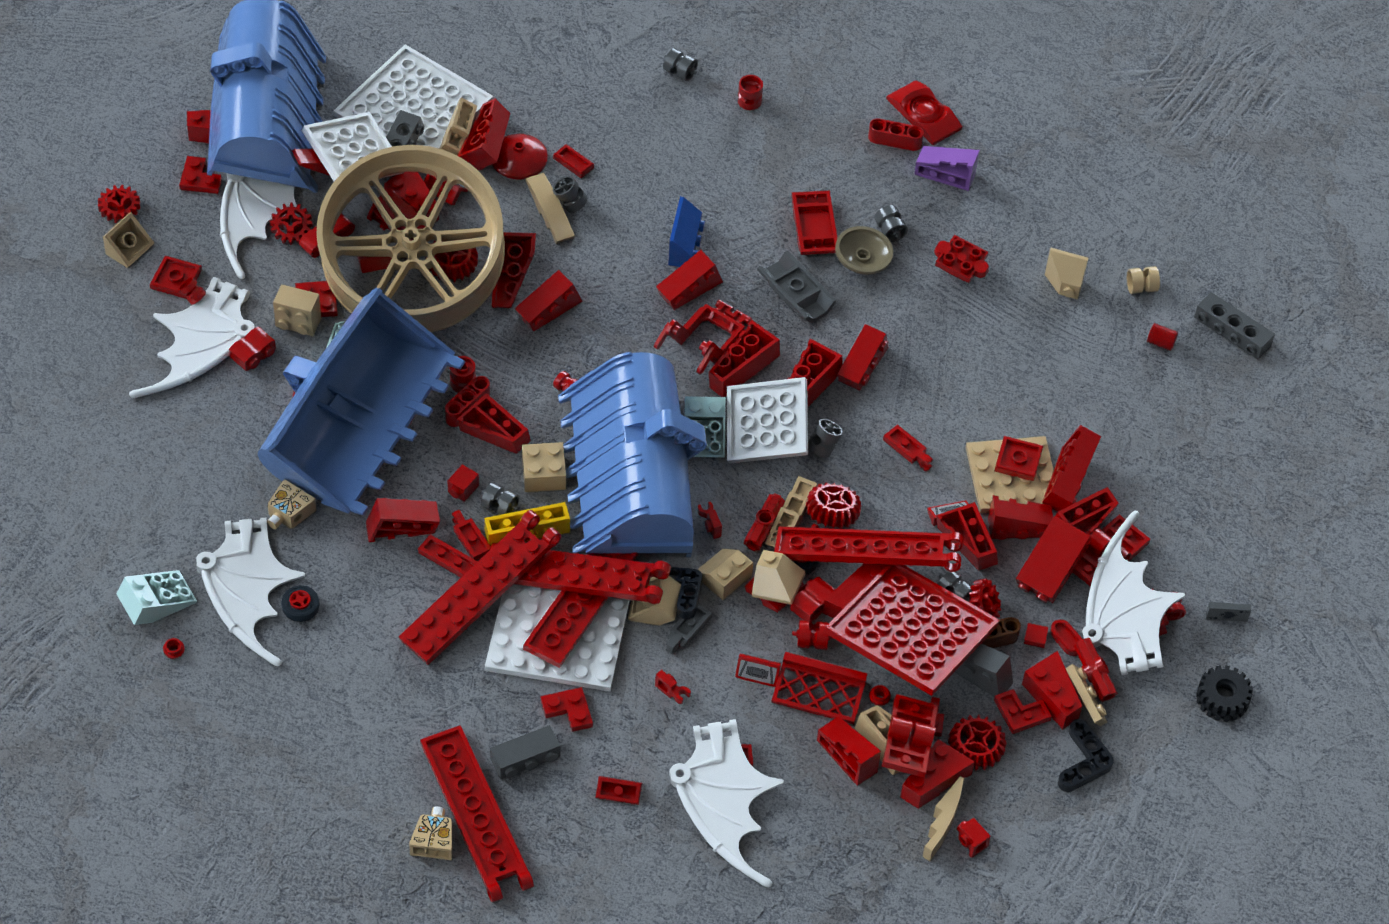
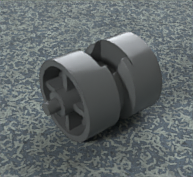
[663,48,698,81]
[553,176,587,212]
[874,205,908,242]
[808,419,843,458]
[481,482,520,515]
[937,571,972,602]

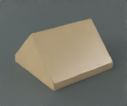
[103,213,154,268]

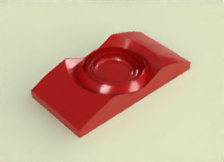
[886,80,962,145]
[791,190,838,255]

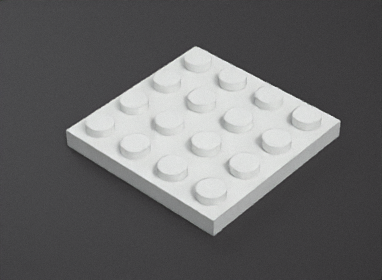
[302,112,404,181]
[727,377,808,464]

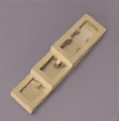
[439,97,477,155]
[526,173,575,244]
[765,476,818,548]
[923,776,964,861]

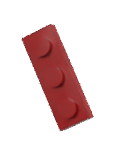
[418,534,478,577]

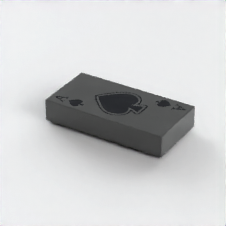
[1206,602,1251,622]

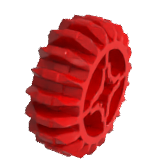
[425,240,478,282]
[806,482,862,529]
[948,714,1007,771]

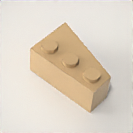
[855,705,932,775]

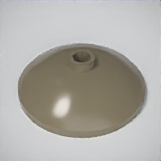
[835,226,893,275]

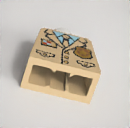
[267,479,316,530]
[409,806,452,860]

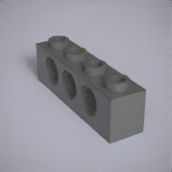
[379,110,424,187]
[1194,292,1275,359]

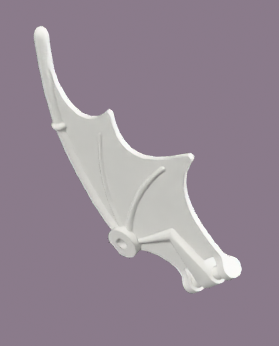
[220,173,303,279]
[129,277,255,398]
[1082,511,1185,675]
[196,517,305,666]
[669,719,784,888]

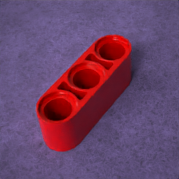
[868,118,924,151]
[299,213,355,258]
[445,376,490,427]

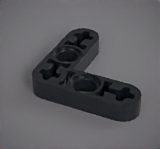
[651,567,702,619]
[1058,719,1114,792]

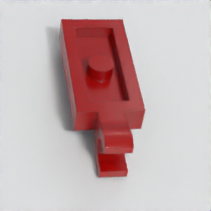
[883,424,933,471]
[452,510,491,560]

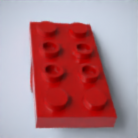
[1073,514,1150,586]
[882,694,938,778]

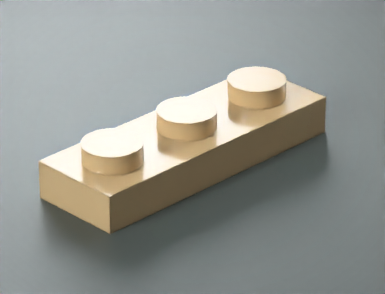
[1066,664,1107,726]

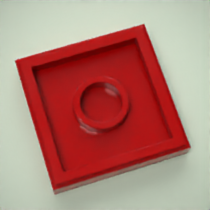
[150,255,202,299]
[994,436,1043,481]

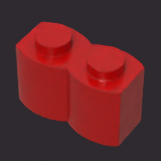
[229,326,276,371]
[790,576,835,622]

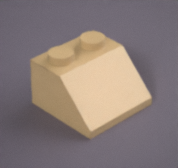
[697,549,753,600]
[628,576,681,626]

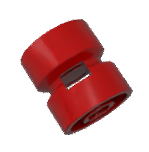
[738,75,763,110]
[450,356,476,393]

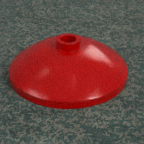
[492,134,548,180]

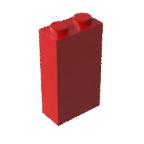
[1016,516,1091,604]

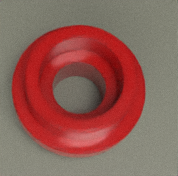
[163,638,185,659]
[869,685,891,706]

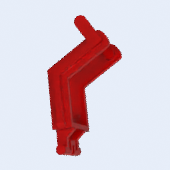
[654,299,752,375]

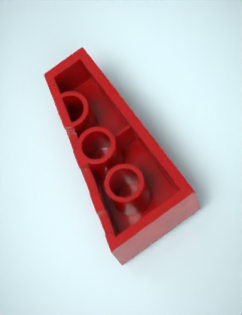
[1042,425,1101,511]

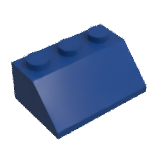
[668,196,705,267]

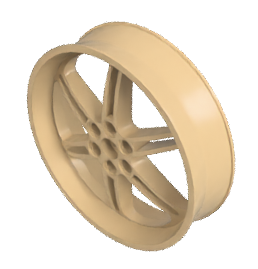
[317,145,505,332]

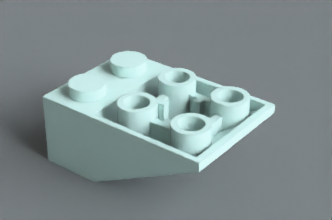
[684,396,726,458]
[116,570,197,625]

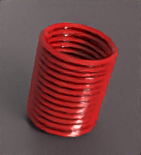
[1147,323,1178,351]

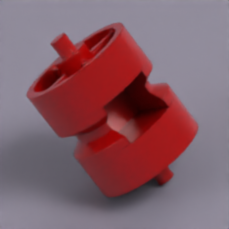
[792,620,834,650]

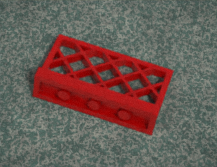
[771,652,868,724]

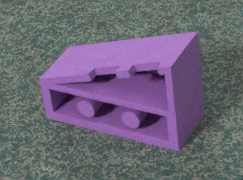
[915,146,980,191]

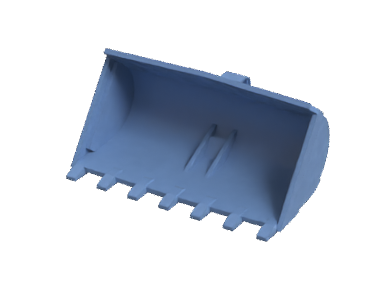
[207,0,326,193]
[258,288,465,515]
[558,352,707,557]

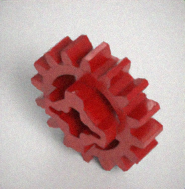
[98,185,141,223]
[270,202,313,245]
[969,578,1001,618]

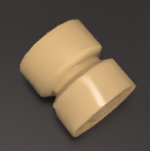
[1127,266,1160,294]

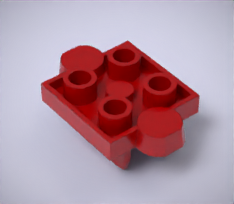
[934,235,989,283]

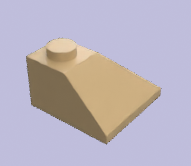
[1045,248,1088,299]
[752,550,805,605]

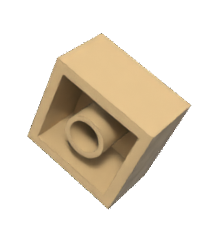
[273,284,321,336]
[522,442,566,492]

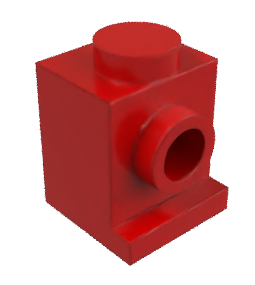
[956,817,991,858]

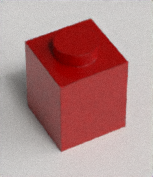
[447,464,479,502]

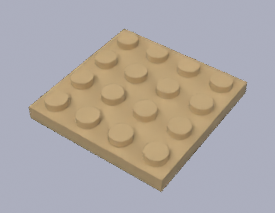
[966,436,1053,514]

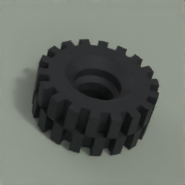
[1196,665,1253,722]

